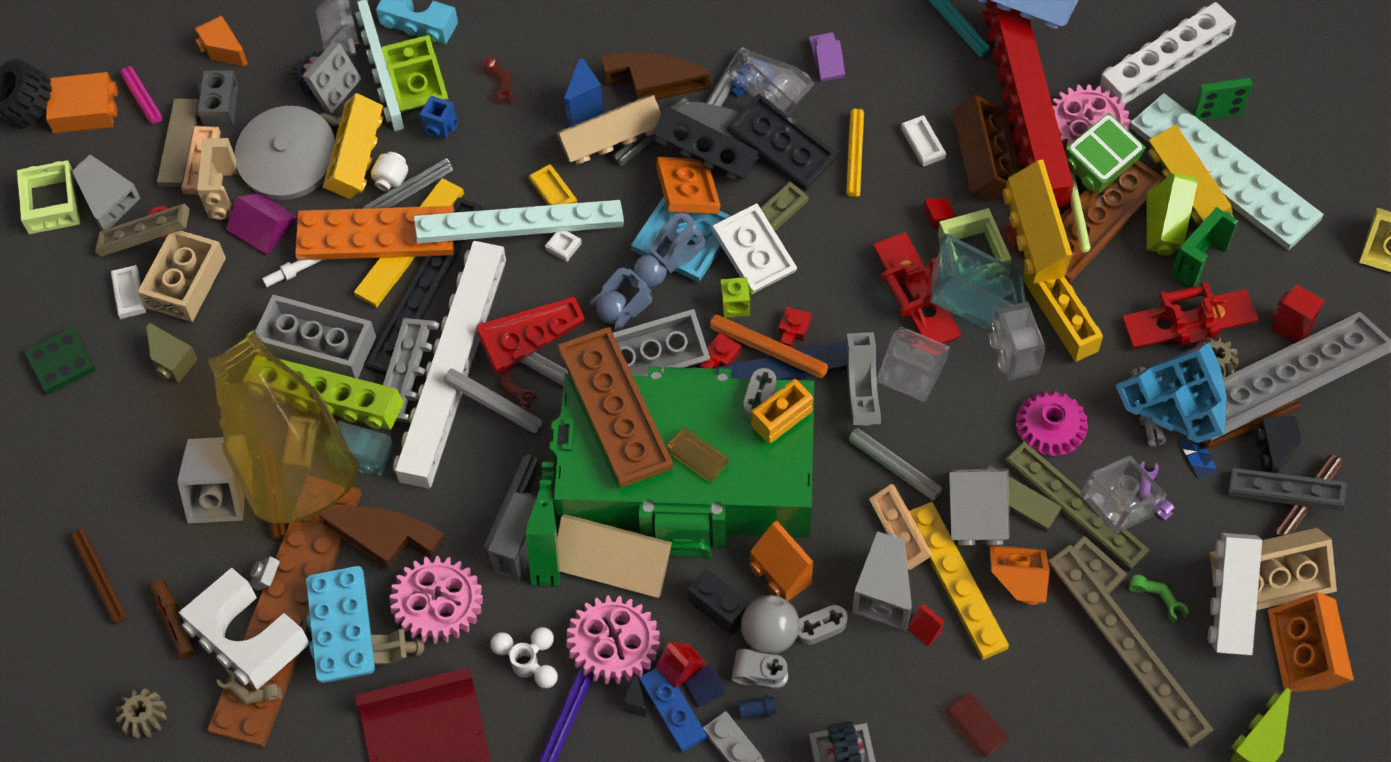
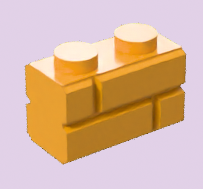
[751,379,813,444]

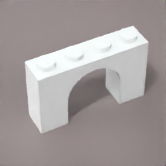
[179,568,310,690]

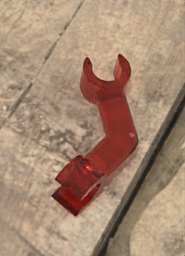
[482,55,513,105]
[501,365,537,409]

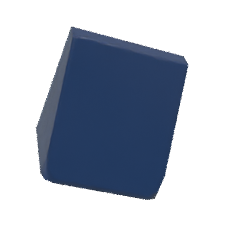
[685,664,724,708]

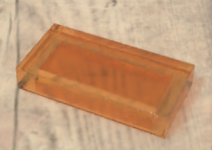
[666,427,729,482]

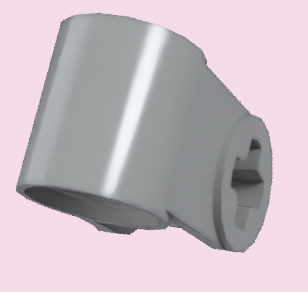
[731,649,788,689]

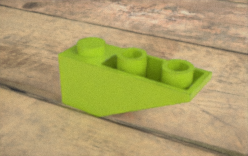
[1230,687,1291,762]

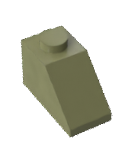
[146,323,198,383]

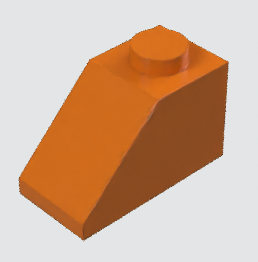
[195,16,248,66]

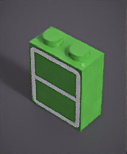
[1065,112,1146,195]

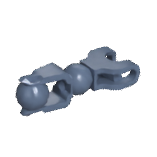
[590,213,705,331]

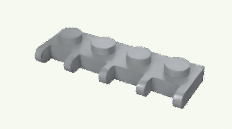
[383,318,439,423]

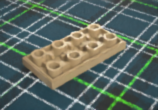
[557,514,672,598]

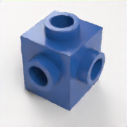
[420,96,458,140]

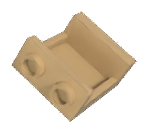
[197,138,238,220]

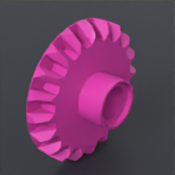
[1016,390,1088,456]

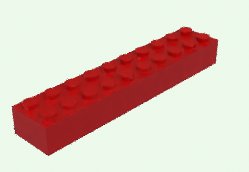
[982,0,1074,215]

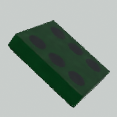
[24,327,96,395]

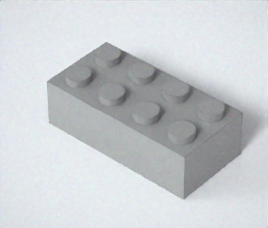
[252,295,376,379]

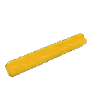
[846,108,864,197]

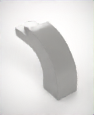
[847,332,881,426]

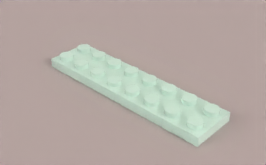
[1129,93,1324,251]

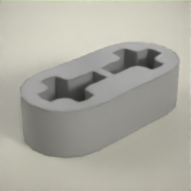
[743,368,776,419]
[797,605,848,645]

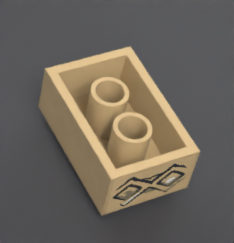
[137,230,226,322]

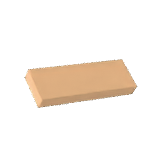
[181,126,221,195]
[869,484,933,570]

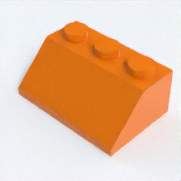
[1267,592,1354,692]

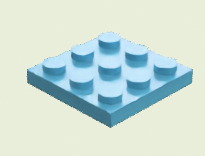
[631,197,731,283]

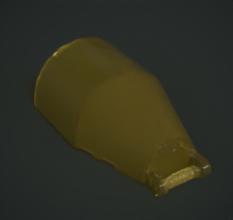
[208,330,360,524]

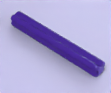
[538,665,594,762]

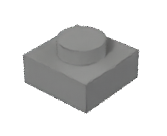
[250,556,280,591]

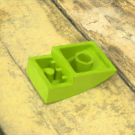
[381,35,448,113]

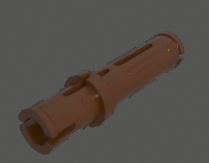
[148,578,196,660]

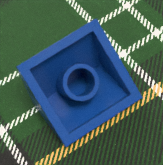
[564,58,604,128]

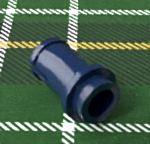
[739,694,776,720]

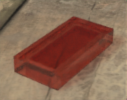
[948,693,1009,757]

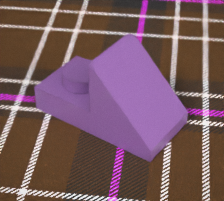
[809,32,845,82]

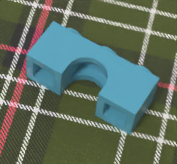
[376,0,458,45]

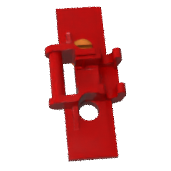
[873,233,962,349]
[1122,282,1259,349]

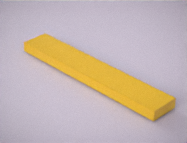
[354,178,464,308]

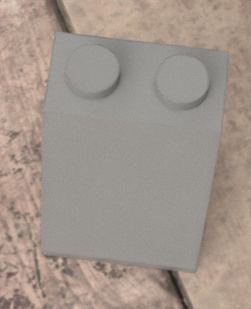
[177,436,247,524]
[949,469,1010,545]
[852,531,912,632]

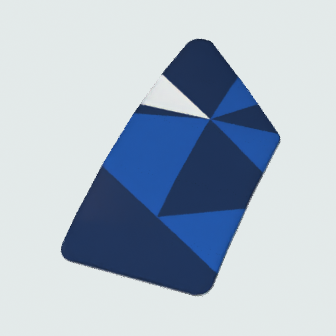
[1179,440,1218,479]

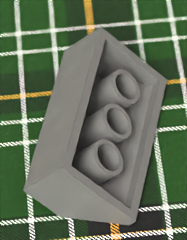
[613,309,710,376]

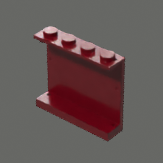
[355,667,491,762]

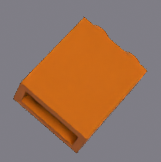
[46,72,118,134]

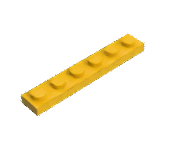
[909,502,1009,660]

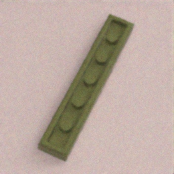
[1005,441,1150,572]

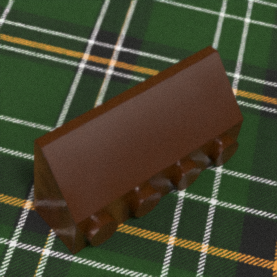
[952,94,1021,201]

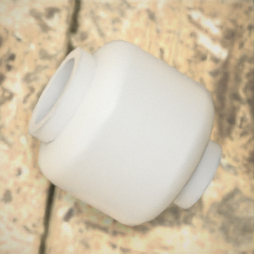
[371,152,408,191]

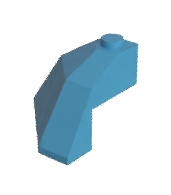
[1115,342,1227,443]

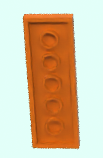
[295,206,455,260]

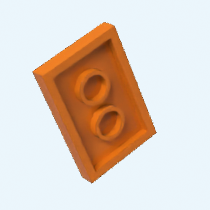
[656,157,721,214]

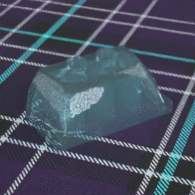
[930,233,1028,330]

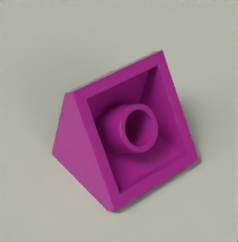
[226,193,298,256]

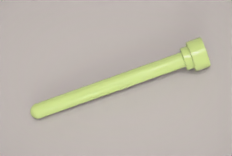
[1070,172,1090,253]

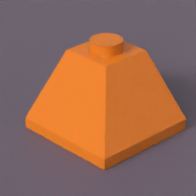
[989,545,1049,605]

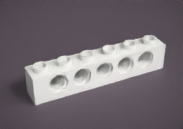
[1100,2,1236,104]

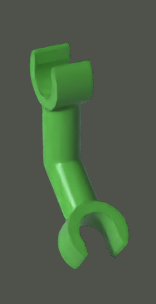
[1129,575,1188,623]

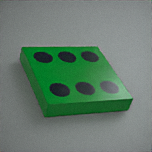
[1192,78,1253,121]

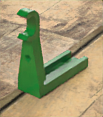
[526,462,561,586]

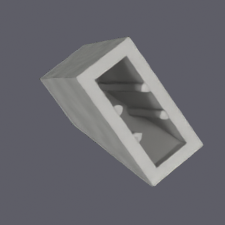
[72,155,140,231]

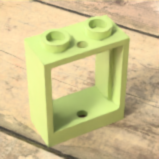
[17,160,80,234]
[938,208,1011,287]

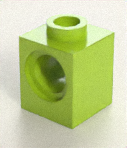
[721,277,750,318]

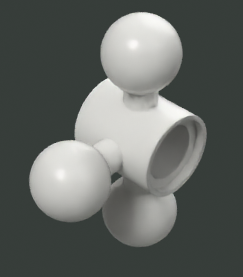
[490,627,558,688]

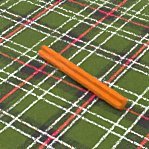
[710,315,828,378]

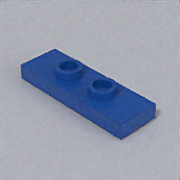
[639,668,707,753]

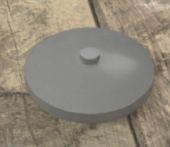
[235,106,335,200]

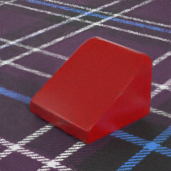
[923,198,955,229]
[908,604,944,646]

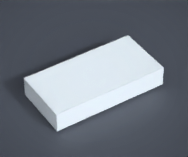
[901,115,946,167]
[111,265,146,319]

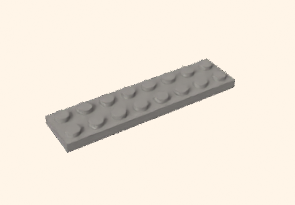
[1210,312,1391,441]

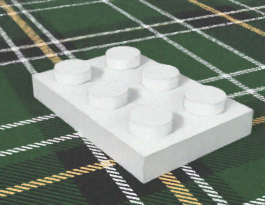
[711,203,797,295]

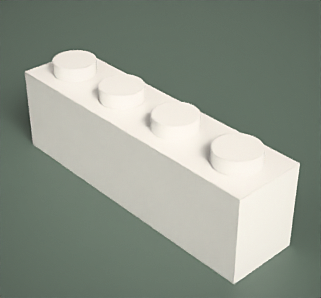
[1208,533,1262,655]

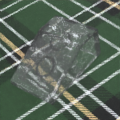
[726,49,815,116]

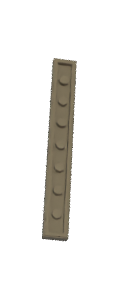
[1048,544,1214,748]

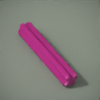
[120,66,162,125]

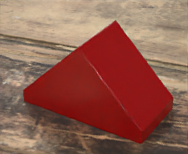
[656,642,707,688]

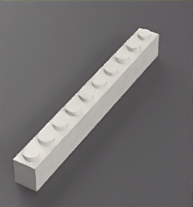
[393,241,506,489]

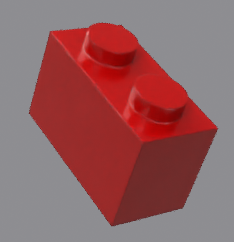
[1271,284,1325,343]

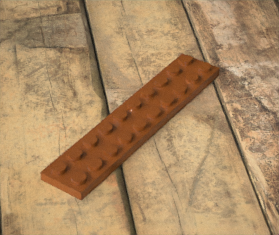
[207,476,362,749]

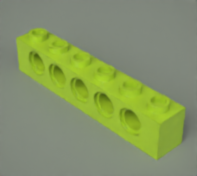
[241,353,404,430]

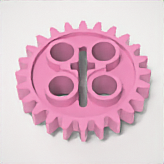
[1052,84,1130,147]
[390,556,483,644]
[567,596,660,684]

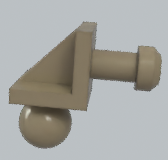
[371,629,424,665]

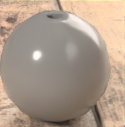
[741,595,799,654]

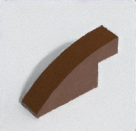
[601,52,710,101]
[319,507,444,570]

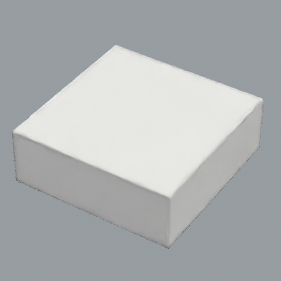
[545,231,582,262]

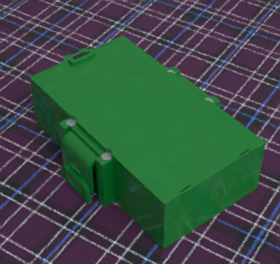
[550,366,814,559]

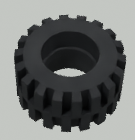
[0,59,52,129]

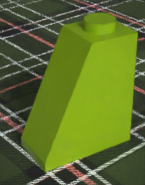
[1147,173,1198,256]

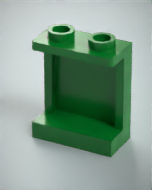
[1170,207,1238,288]

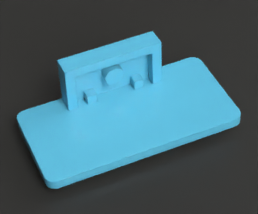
[306,566,375,683]

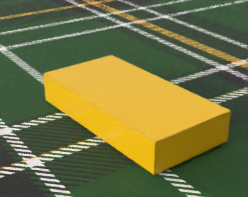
[529,164,577,205]

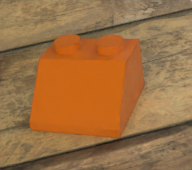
[749,521,813,601]

